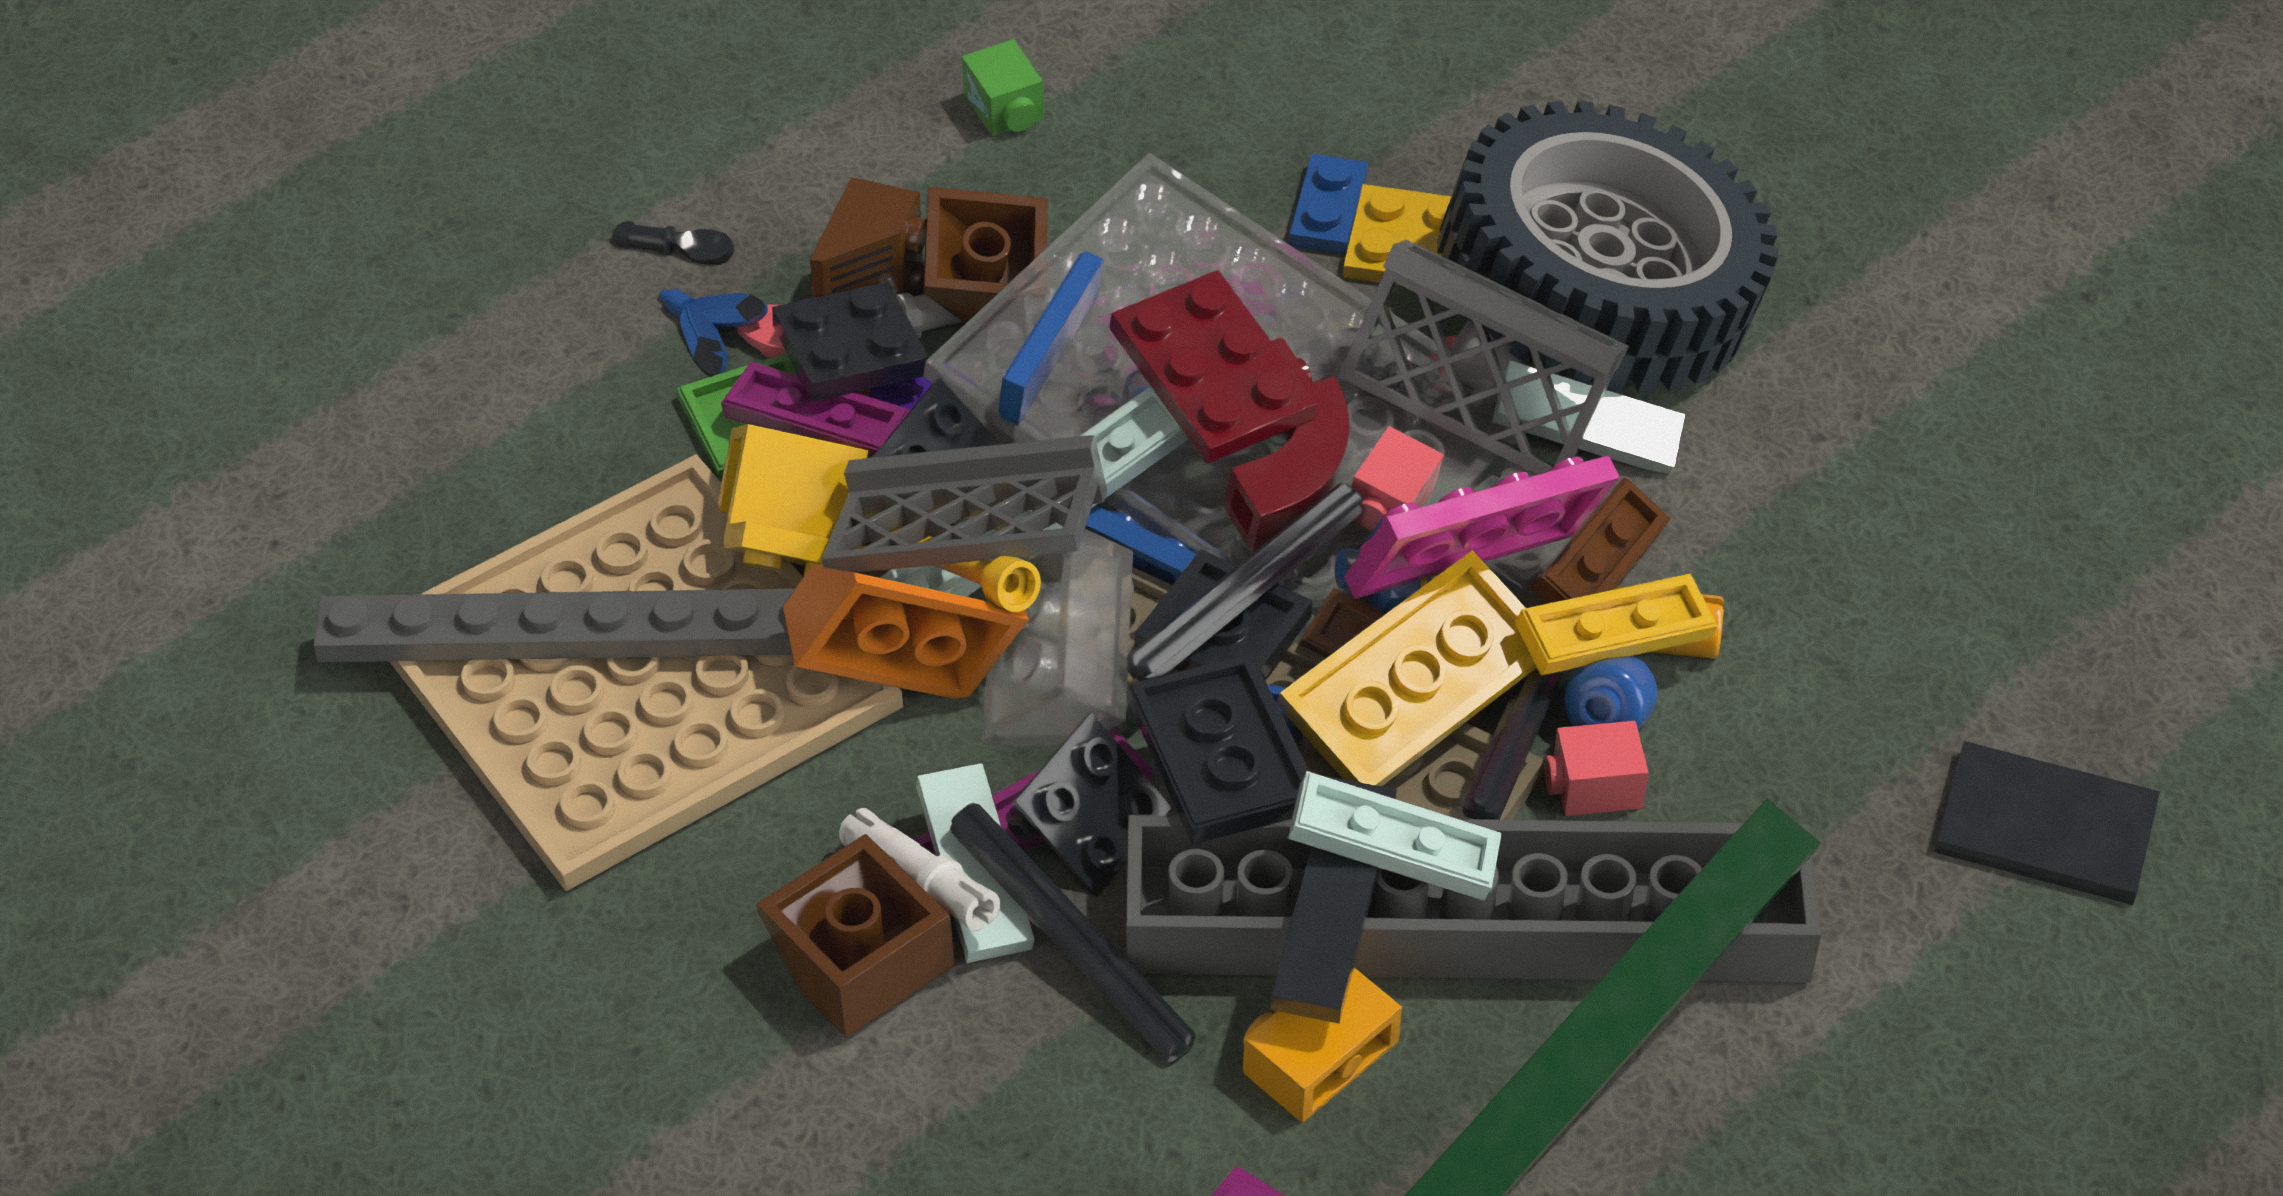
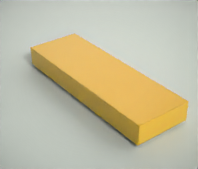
[1515,573,1718,676]

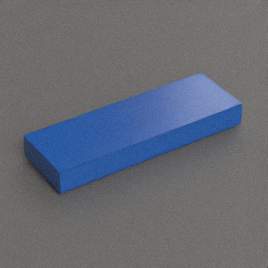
[998,251,1104,426]

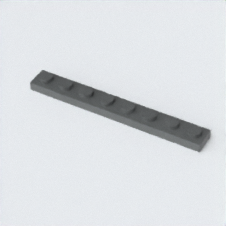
[314,588,796,662]

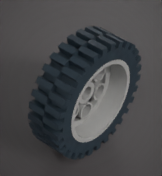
[1437,101,1779,393]

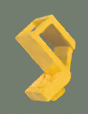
[718,424,868,576]

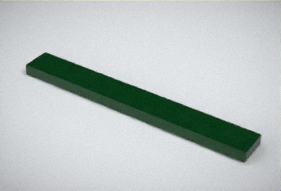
[1404,798,1821,1196]

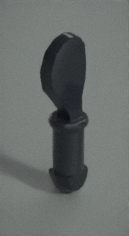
[612,221,734,265]

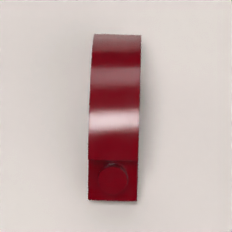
[1222,337,1350,553]

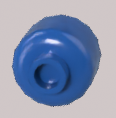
[1564,655,1658,730]

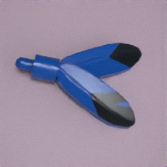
[659,289,768,376]

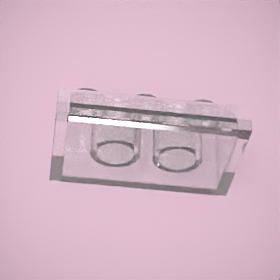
[982,529,1134,745]

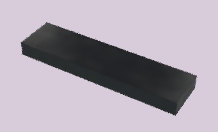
[1271,777,1397,1024]

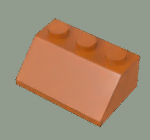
[783,565,1029,699]

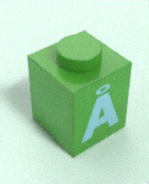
[962,39,1044,136]

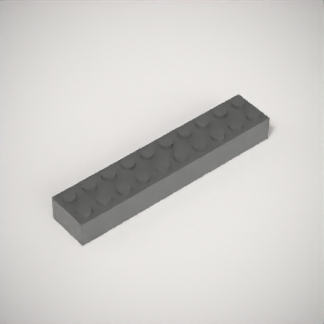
[1126,815,1821,983]

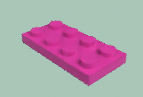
[1344,455,1620,599]

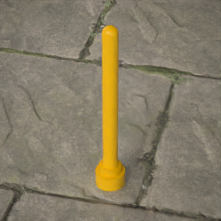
[888,525,1041,612]

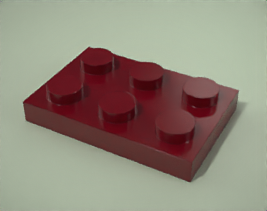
[1109,270,1318,464]

